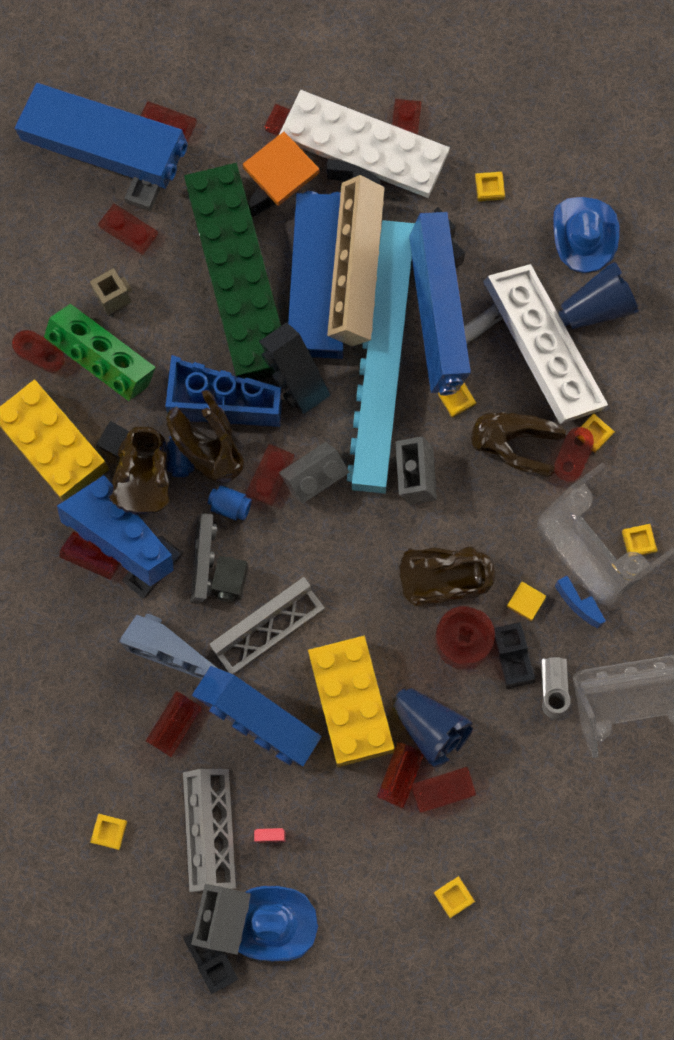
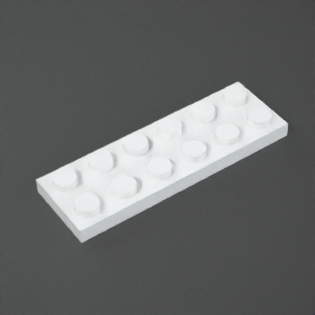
[279,90,450,198]
[483,264,608,424]

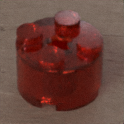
[435,606,495,669]

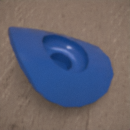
[554,197,619,273]
[238,886,318,961]

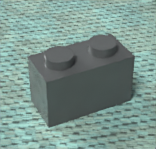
[396,436,437,505]
[279,442,350,504]
[191,884,251,955]

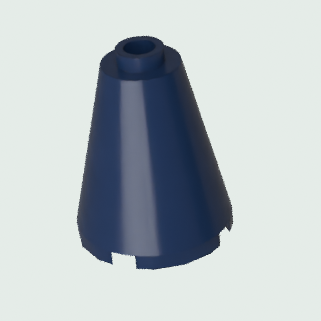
[558,262,639,329]
[393,688,474,768]

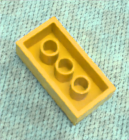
[0,379,109,502]
[308,635,395,767]

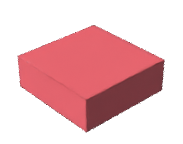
[254,828,286,843]

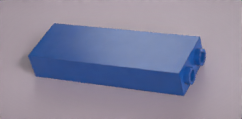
[15,83,188,189]
[288,191,344,359]
[409,212,471,396]

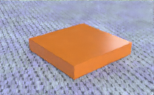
[242,131,320,206]

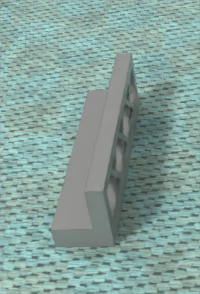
[210,577,325,674]
[183,769,236,892]

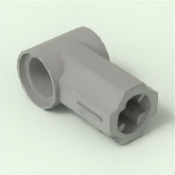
[541,657,570,719]

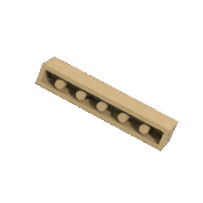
[327,175,384,346]

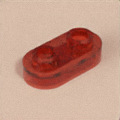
[12,330,65,372]
[554,427,594,482]

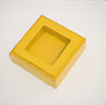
[475,172,505,201]
[438,383,476,418]
[574,413,615,453]
[622,524,657,558]
[507,582,546,621]
[90,814,128,850]
[434,876,475,918]

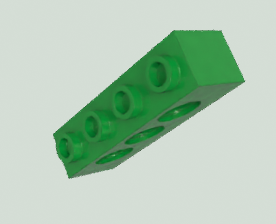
[44,304,156,401]

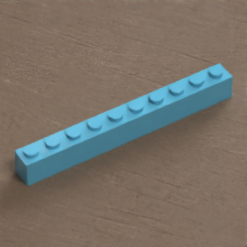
[347,220,415,494]

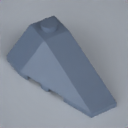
[120,614,217,679]

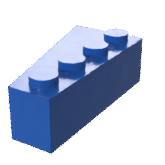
[165,355,282,427]
[57,475,174,586]
[192,666,322,766]

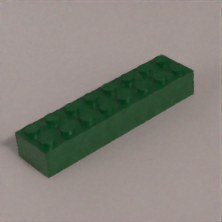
[184,162,281,381]

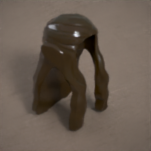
[166,390,244,483]
[471,412,566,477]
[109,426,170,515]
[399,546,496,607]

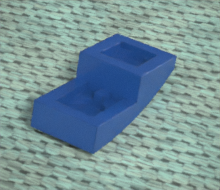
[555,575,606,628]

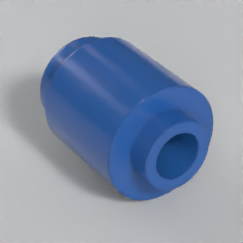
[167,436,194,477]
[208,485,252,521]

